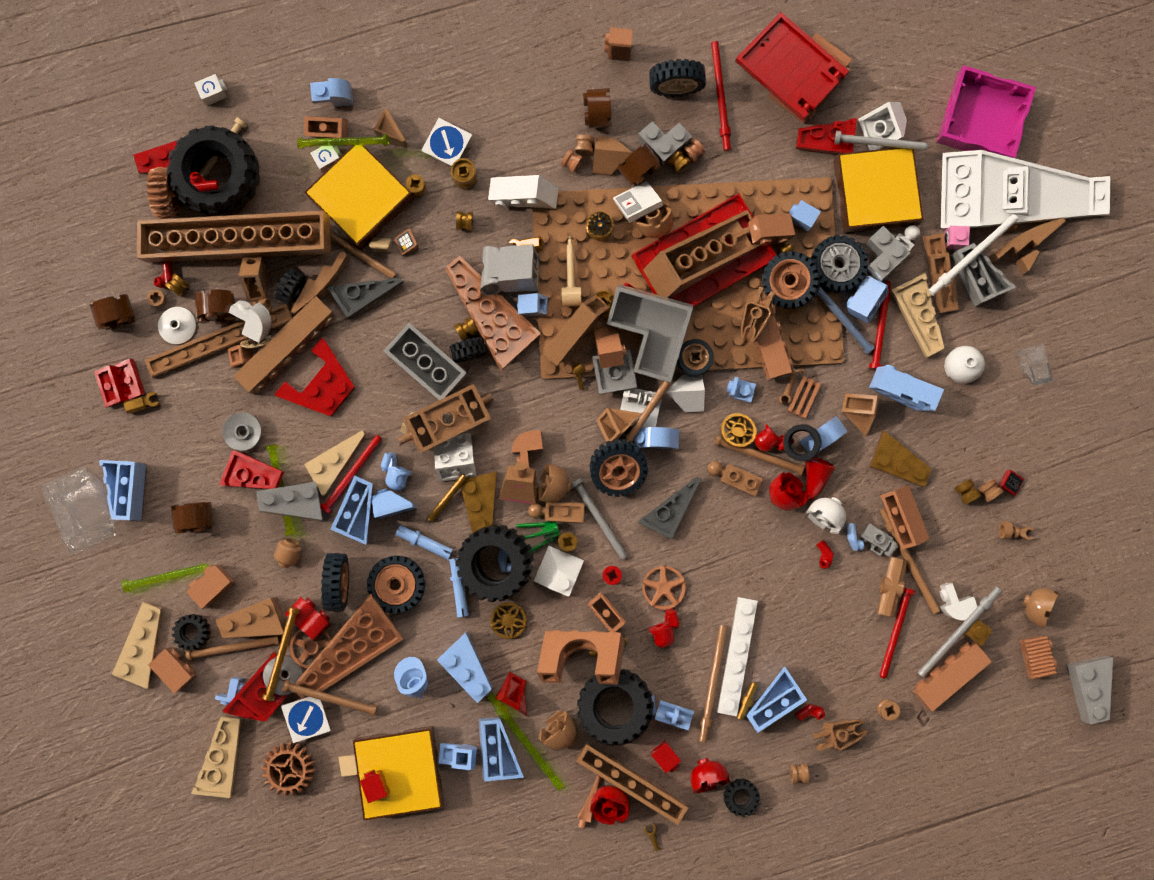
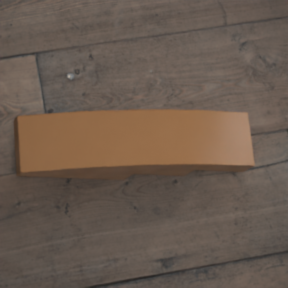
[988,218,1065,262]
[923,233,959,313]
[291,251,350,315]

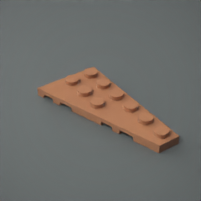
[445,255,541,371]

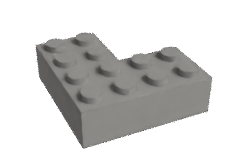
[607,284,693,382]

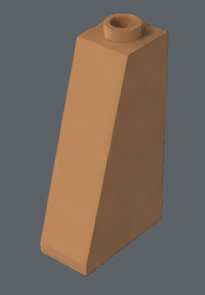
[543,295,610,366]

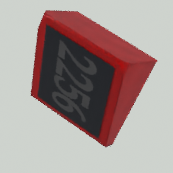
[998,469,1024,496]

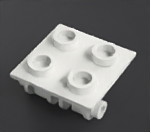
[620,388,662,428]

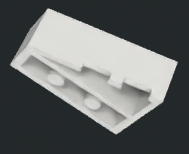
[488,175,559,209]

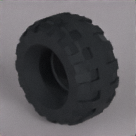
[167,125,260,217]

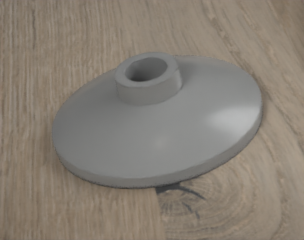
[223,412,261,451]
[263,656,303,695]

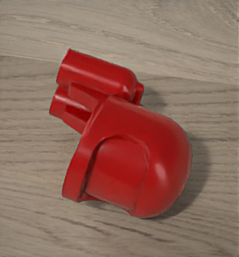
[754,424,795,452]
[648,608,680,648]

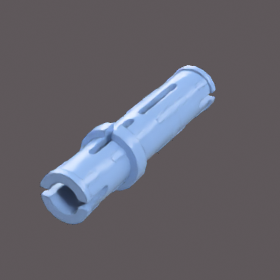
[395,525,453,560]
[449,558,469,617]

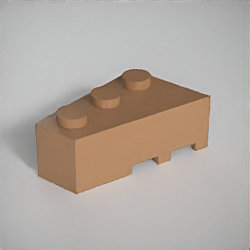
[216,597,286,638]

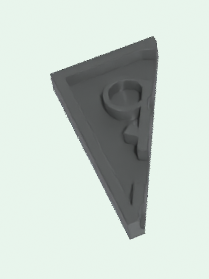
[327,278,404,319]
[638,477,701,539]

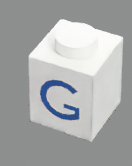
[195,74,227,106]
[310,142,342,174]

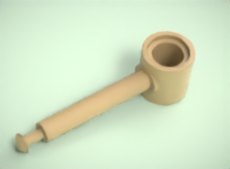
[562,236,581,307]

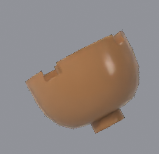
[635,201,673,238]
[538,463,571,503]
[1023,588,1059,628]
[539,710,578,751]

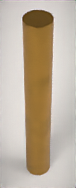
[427,473,468,523]

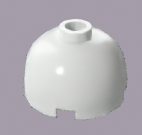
[944,346,985,384]
[806,497,846,534]

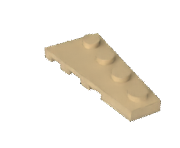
[890,273,944,358]
[112,602,163,689]
[191,716,242,798]

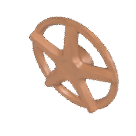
[642,566,686,610]
[290,629,332,668]

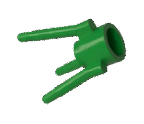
[516,521,560,553]

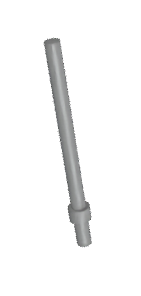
[918,586,1003,678]

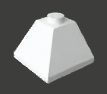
[858,102,907,150]
[534,546,584,597]

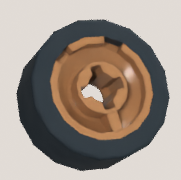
[677,339,714,377]

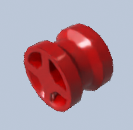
[602,566,622,585]

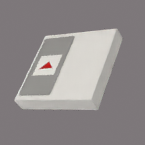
[613,181,663,223]

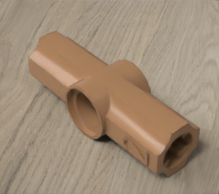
[877,557,907,618]

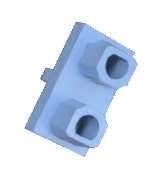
[654,700,694,730]

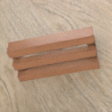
[787,376,821,419]

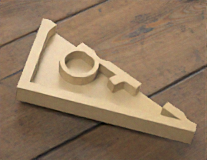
[304,430,365,496]

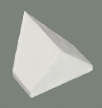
[667,374,705,413]

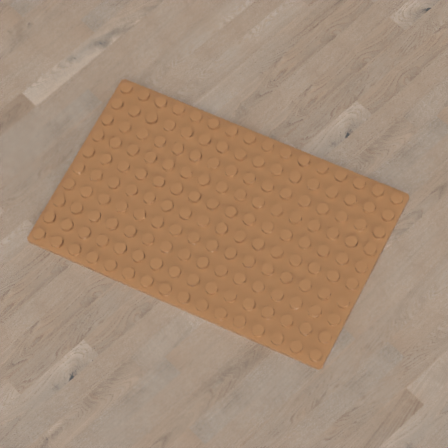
[532,177,844,379]

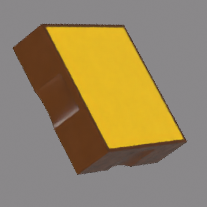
[304,140,414,250]
[834,148,924,234]
[353,726,445,820]

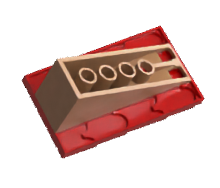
[631,193,776,308]

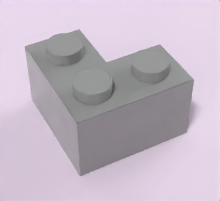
[637,121,692,168]
[866,226,911,282]

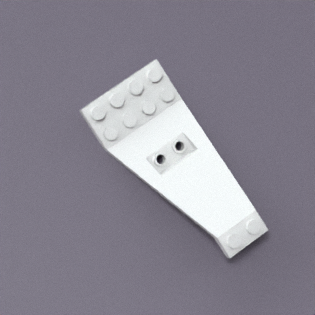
[941,150,1111,229]

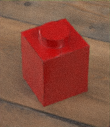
[650,740,681,773]
[360,769,390,804]

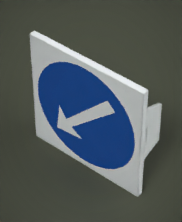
[421,118,472,166]
[281,697,331,743]

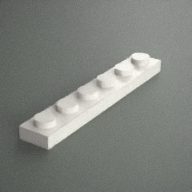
[717,597,758,716]

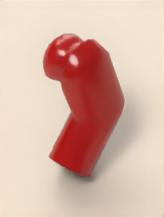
[190,172,219,192]
[153,261,173,288]
[816,539,834,569]
[795,704,826,722]

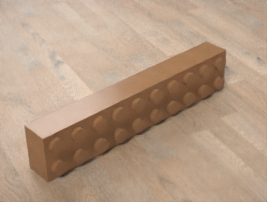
[137,211,331,263]

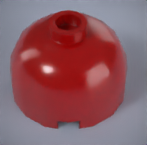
[769,472,807,511]
[690,758,731,793]
[590,786,630,825]

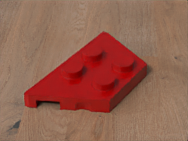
[222,652,288,722]

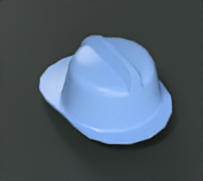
[394,657,428,699]

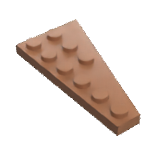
[295,594,403,699]

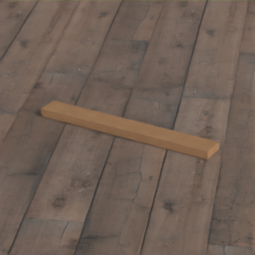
[145,304,293,378]

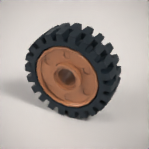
[367,556,426,613]

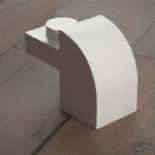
[229,300,271,343]
[939,583,977,620]

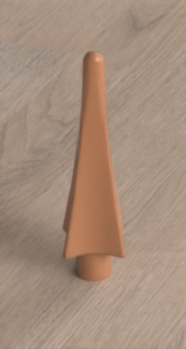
[577,775,601,829]

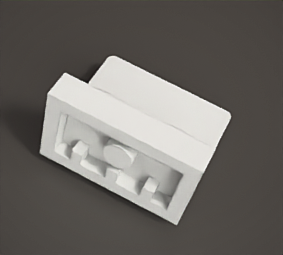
[434,433,477,482]

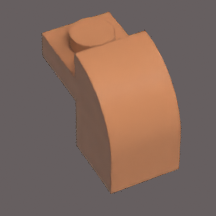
[512,430,543,468]

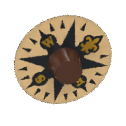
[240,338,269,348]

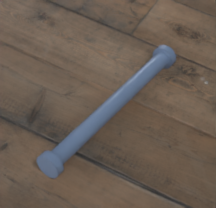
[817,286,875,354]

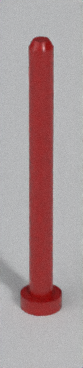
[868,280,891,371]
[320,435,382,514]
[879,587,916,679]

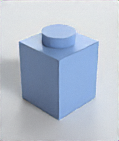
[789,200,821,232]
[517,293,548,317]

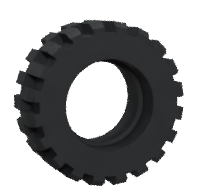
[456,525,534,602]
[577,669,654,746]

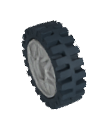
[811,235,868,293]

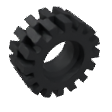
[274,268,306,306]
[450,337,487,363]
[172,614,211,650]
[723,778,760,817]

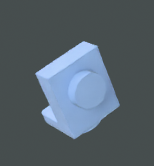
[215,676,245,705]

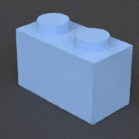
[847,275,889,324]

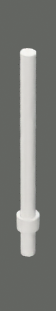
[928,214,1018,296]

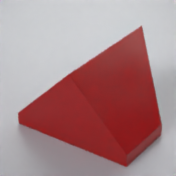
[495,672,527,717]

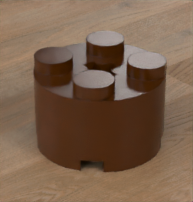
[583,88,612,128]
[617,143,661,186]
[195,289,236,324]
[89,294,135,330]
[171,502,213,533]

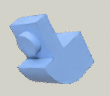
[310,78,353,107]
[799,416,847,453]
[634,427,679,449]
[439,743,477,770]

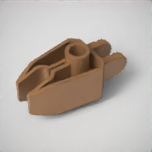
[741,287,775,343]
[813,719,867,751]

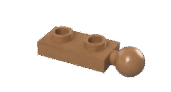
[707,461,763,496]
[528,502,584,523]

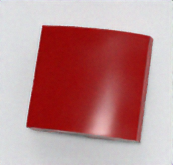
[94,359,145,408]

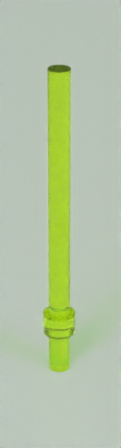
[487,692,564,791]

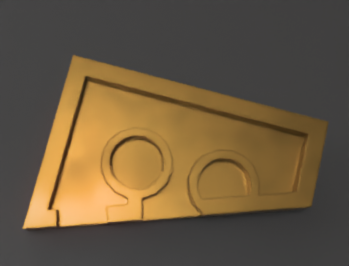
[869,431,931,487]
[461,471,497,533]

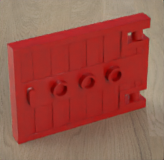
[735,12,849,121]

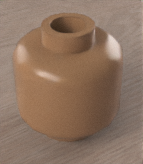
[274,538,302,568]

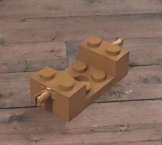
[397,384,493,453]

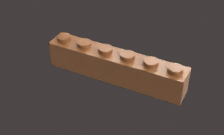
[233,296,335,395]
[576,741,688,825]

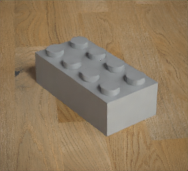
[383,323,468,400]

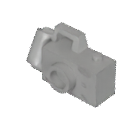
[860,524,899,557]

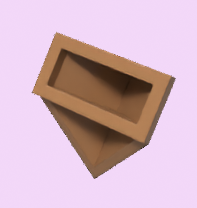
[374,109,408,148]
[593,136,633,176]
[841,393,880,436]
[596,407,642,443]

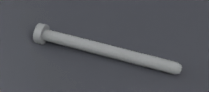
[834,131,928,150]
[571,477,627,560]

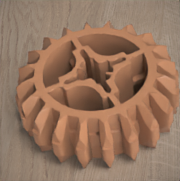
[146,167,179,219]
[261,742,315,797]

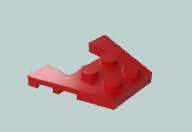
[274,337,355,417]

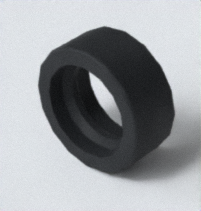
[783,424,822,461]

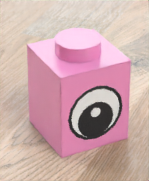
[944,225,970,250]

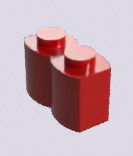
[285,597,331,642]

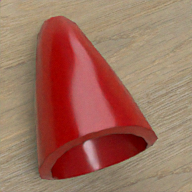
[803,457,836,501]

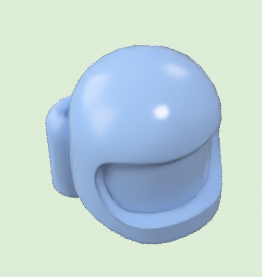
[381,452,412,490]

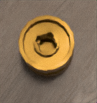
[451,158,477,190]

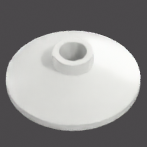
[158,307,196,345]

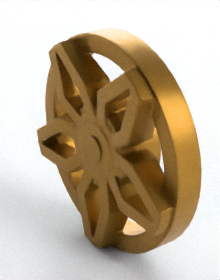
[720,413,757,449]
[490,602,527,639]

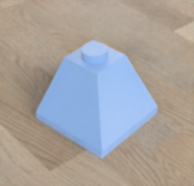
[372,488,417,519]

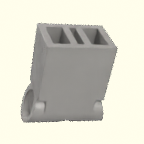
[480,244,539,295]

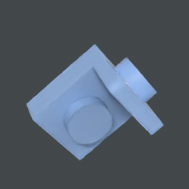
[726,377,756,403]

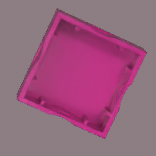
[936,65,1036,158]

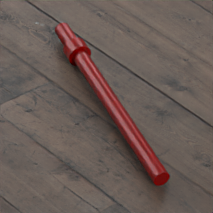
[711,41,731,151]

